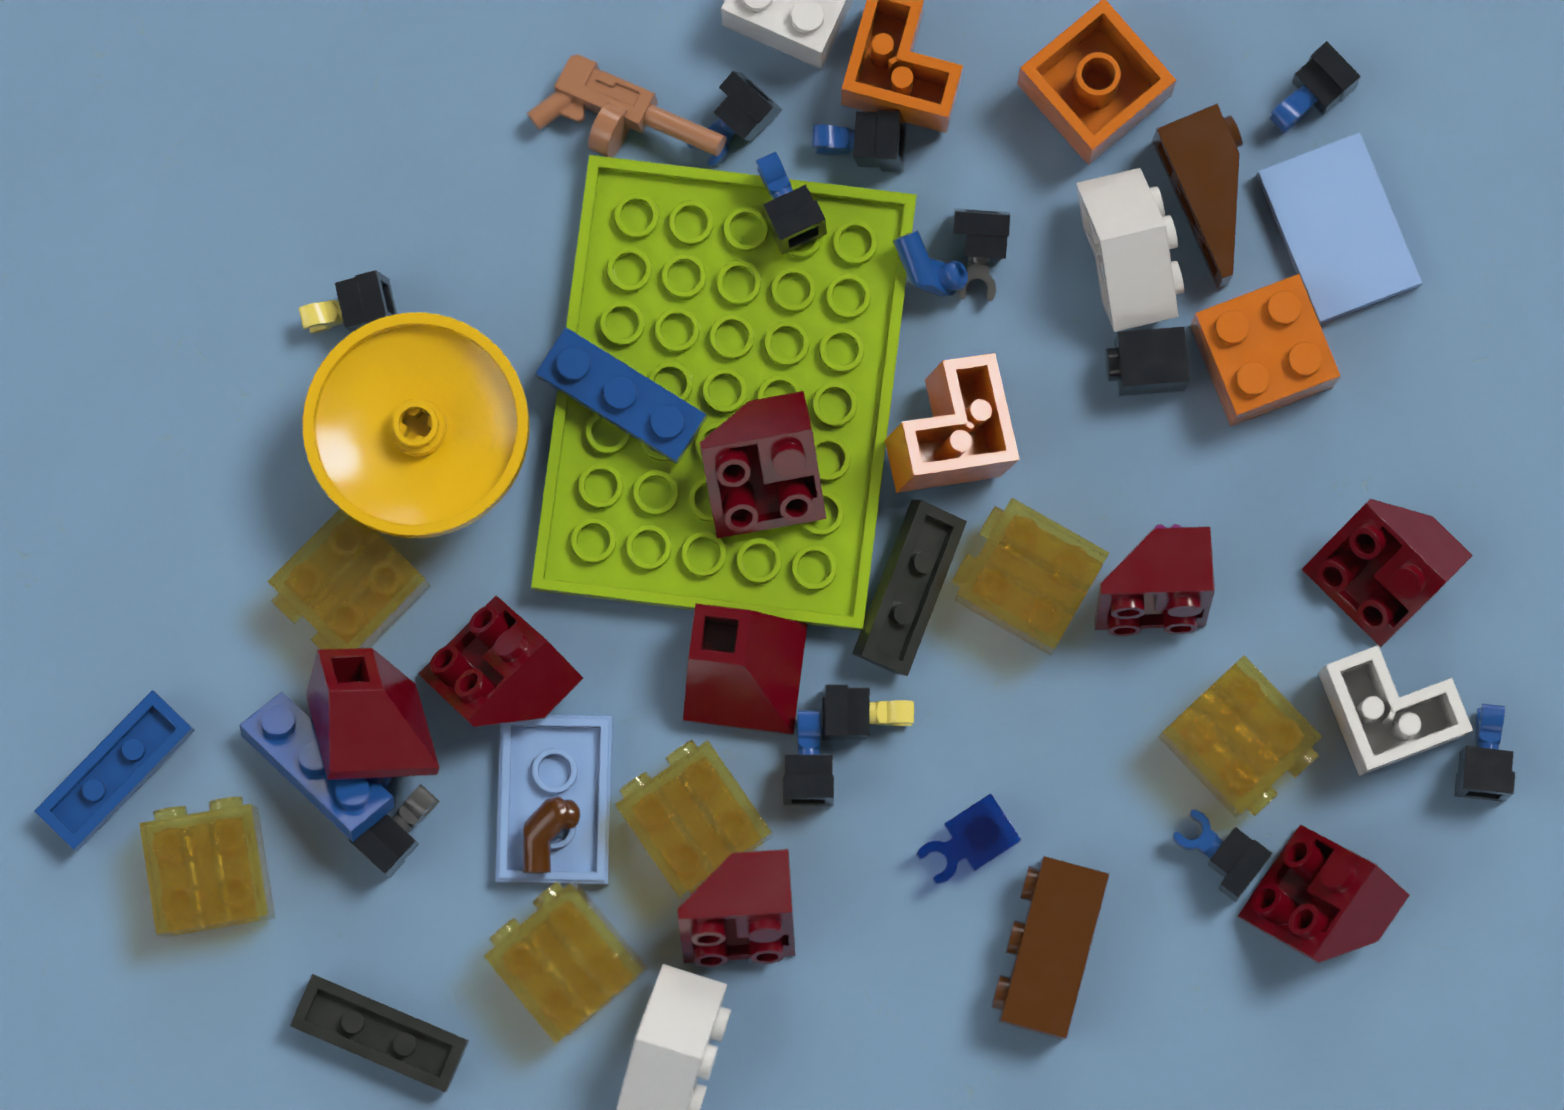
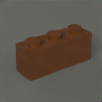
[991,856,1109,1040]

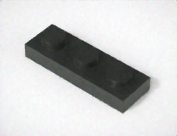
[852,499,967,676]
[290,974,469,1093]

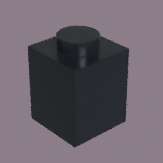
[1106,326,1190,396]

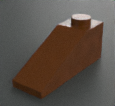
[1152,103,1243,289]

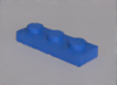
[536,327,707,464]
[34,690,195,851]
[239,691,395,842]

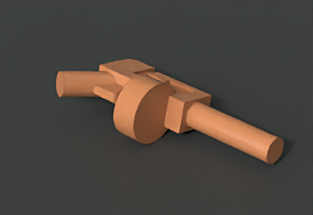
[526,54,726,158]

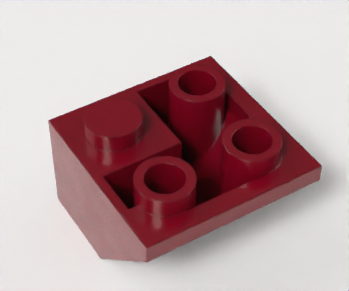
[700,391,826,539]
[1301,499,1473,647]
[1094,526,1215,636]
[418,595,583,727]
[683,603,807,735]
[306,648,440,780]
[1238,824,1410,963]
[677,849,796,968]

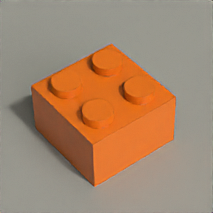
[1017,0,1177,165]
[1190,274,1341,427]

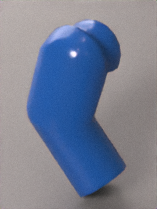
[893,230,968,297]

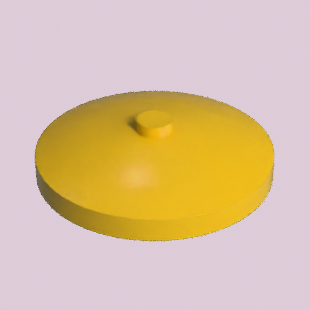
[303,312,530,538]

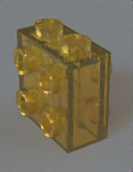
[951,498,1109,656]
[267,509,431,649]
[1158,655,1322,818]
[615,740,773,900]
[139,796,275,937]
[484,881,648,1044]

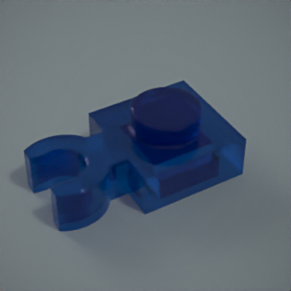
[916,793,1022,885]

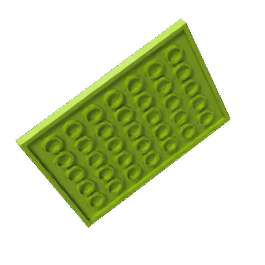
[531,155,917,631]

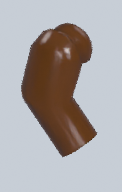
[523,796,580,874]

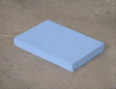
[1256,132,1422,324]
[496,715,613,885]

